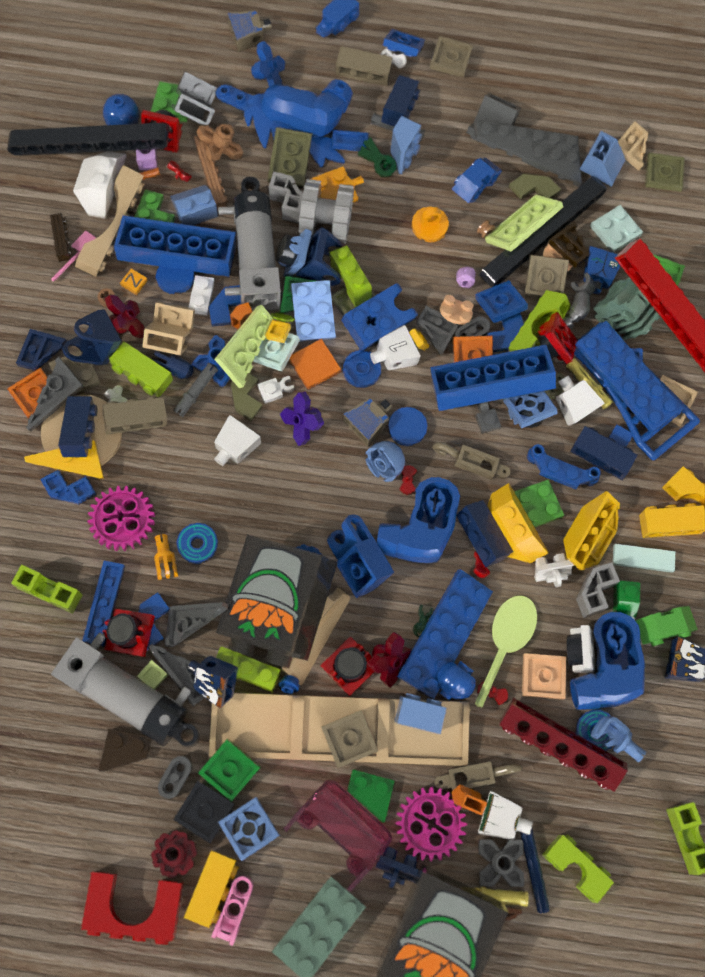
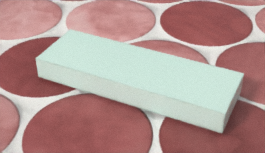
[612,544,675,573]

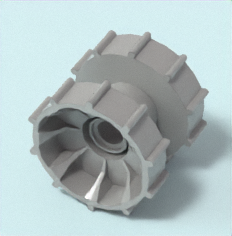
[299,179,354,244]

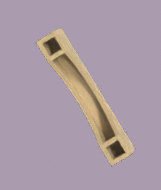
[75,165,145,277]

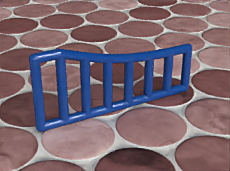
[574,322,700,461]

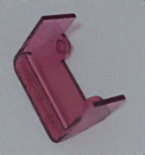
[283,780,392,892]

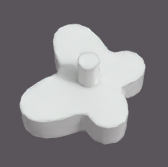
[105,385,127,403]

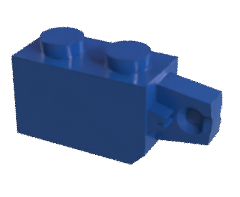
[316,0,359,38]

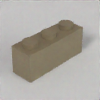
[336,46,393,86]
[103,396,167,434]

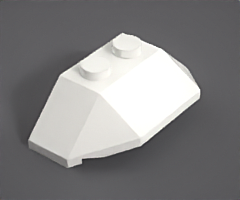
[73,151,126,219]

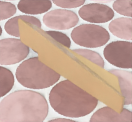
[282,587,350,685]

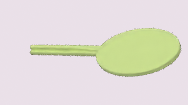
[475,596,537,708]

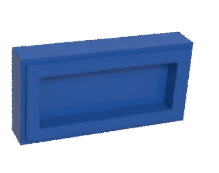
[332,130,369,151]

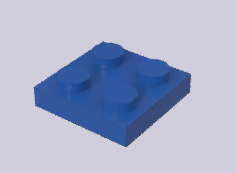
[383,29,425,57]
[476,280,528,323]

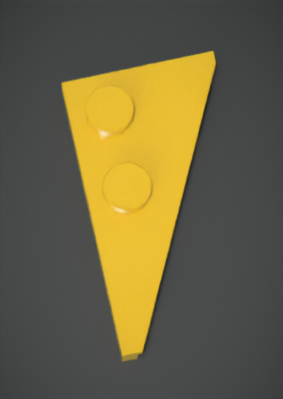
[24,440,104,479]

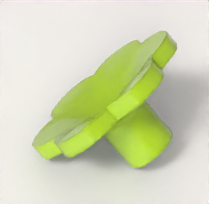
[271,313,294,322]

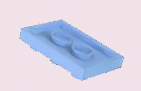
[291,280,336,342]

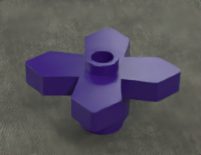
[280,391,324,446]

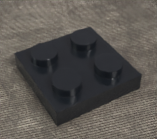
[173,781,235,844]

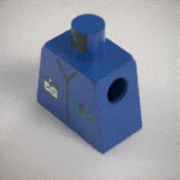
[583,246,620,294]

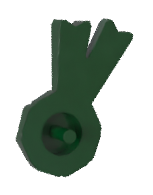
[358,137,396,177]

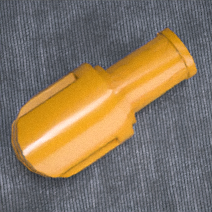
[154,534,178,580]

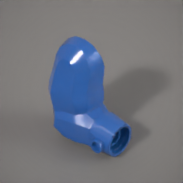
[261,79,353,137]
[377,477,460,563]
[570,612,645,710]

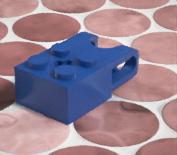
[341,283,418,351]
[327,514,394,598]

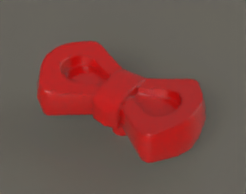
[167,160,192,182]
[399,465,417,495]
[473,551,490,578]
[477,681,508,705]

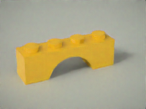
[662,466,705,508]

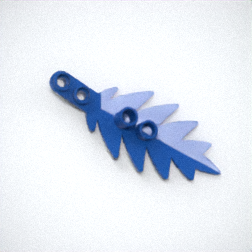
[216,85,345,168]

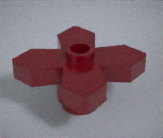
[105,294,145,339]
[368,632,412,688]

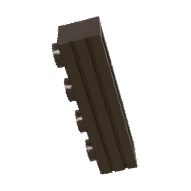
[50,213,72,262]

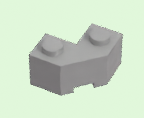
[269,172,303,224]
[576,562,620,618]

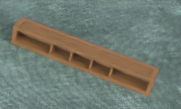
[194,136,228,210]

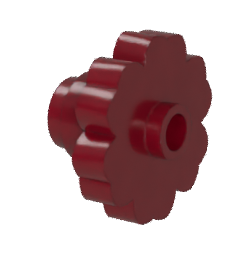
[151,830,198,878]

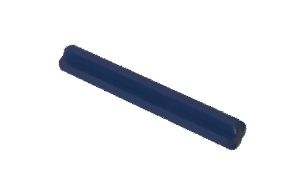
[520,827,550,914]

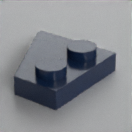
[16,329,67,371]

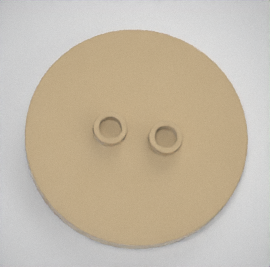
[41,395,122,466]

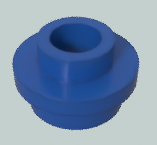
[278,675,300,694]

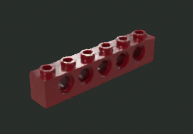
[499,697,628,792]

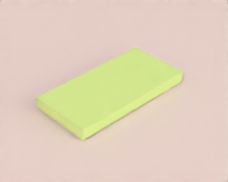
[485,194,563,251]

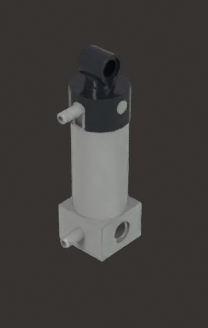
[218,176,281,311]
[51,633,200,747]

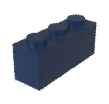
[381,75,421,127]
[58,396,98,457]
[570,426,638,480]
[456,500,513,567]

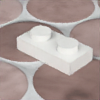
[189,275,215,316]

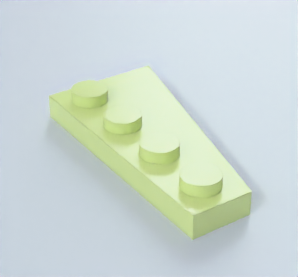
[215,305,274,388]

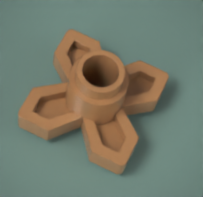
[197,124,243,161]

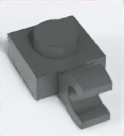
[475,402,501,434]

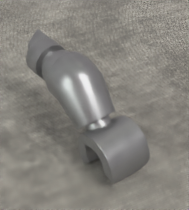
[563,272,596,330]

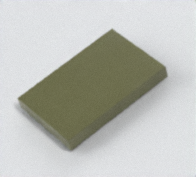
[267,127,312,188]

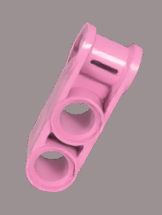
[212,875,254,946]

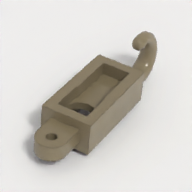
[432,442,510,480]
[434,761,522,791]

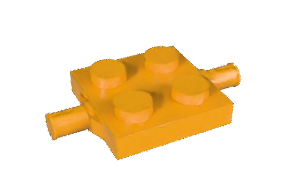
[311,166,364,203]

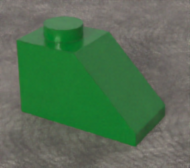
[613,580,640,620]

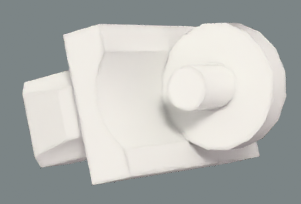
[534,553,574,587]

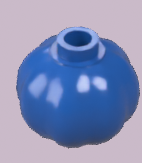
[437,661,476,701]

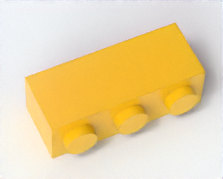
[639,503,705,538]
[184,851,239,928]

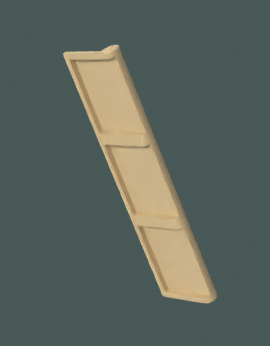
[209,693,471,766]

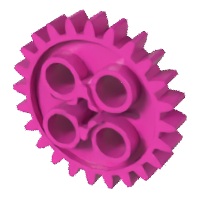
[87,486,155,552]
[395,787,467,861]

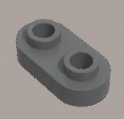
[454,317,490,337]
[158,756,192,799]

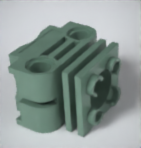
[594,277,661,340]

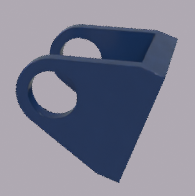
[295,228,345,286]
[62,309,121,365]

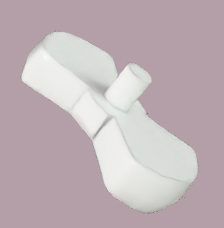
[381,48,407,68]

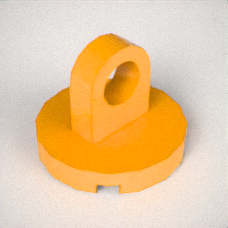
[411,206,449,242]

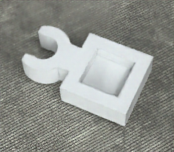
[257,376,294,404]

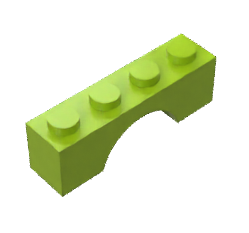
[508,290,571,352]

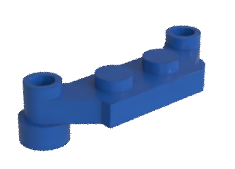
[527,444,601,490]

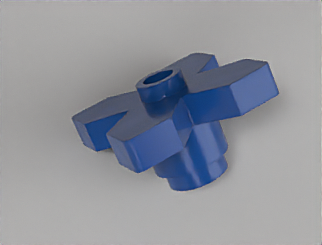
[251,41,285,87]
[192,335,230,388]

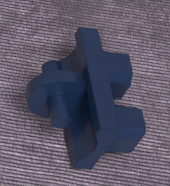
[375,847,418,889]

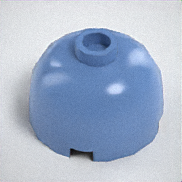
[365,441,405,482]

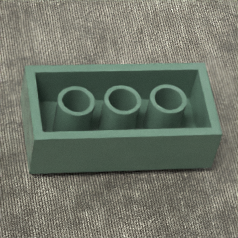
[272,876,366,977]

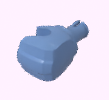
[591,715,646,762]

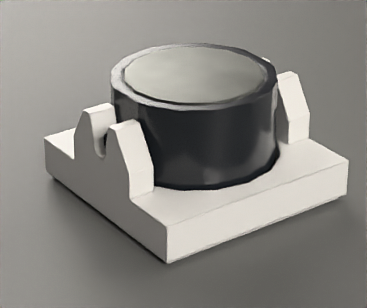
[567,625,596,674]

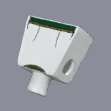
[478,791,533,840]

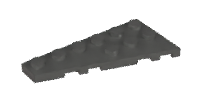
[474,120,582,187]

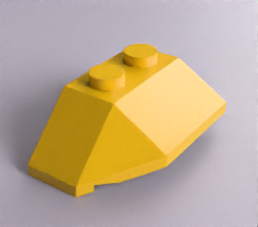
[487,483,549,563]
[563,491,620,570]

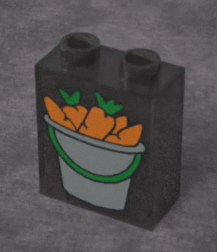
[216,534,338,668]
[377,864,508,977]

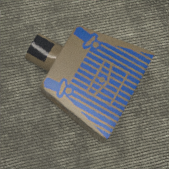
[228,11,272,52]
[343,398,392,447]

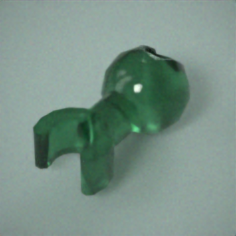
[413,605,433,638]

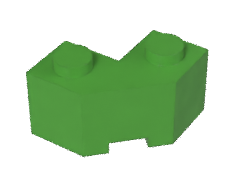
[635,606,698,647]

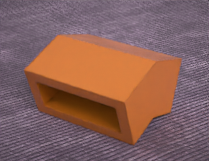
[230,302,252,329]
[451,784,487,815]

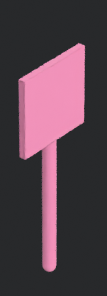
[51,231,96,281]

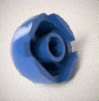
[103,94,140,125]

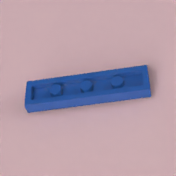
[82,560,125,647]

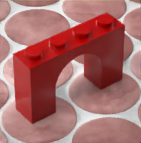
[81,871,184,945]

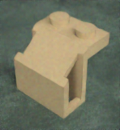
[142,301,195,356]

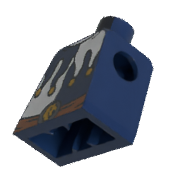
[664,637,705,682]
[187,656,238,709]

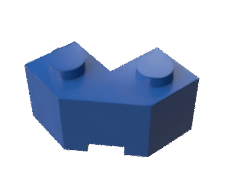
[452,157,502,203]

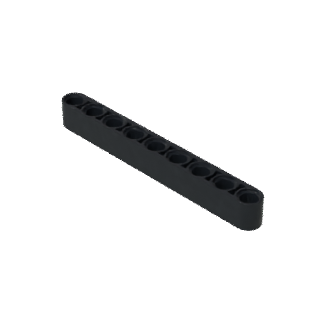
[7,123,169,156]
[479,176,607,287]

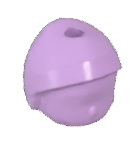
[456,267,476,288]

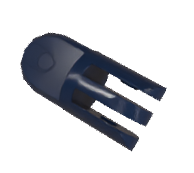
[151,351,194,379]

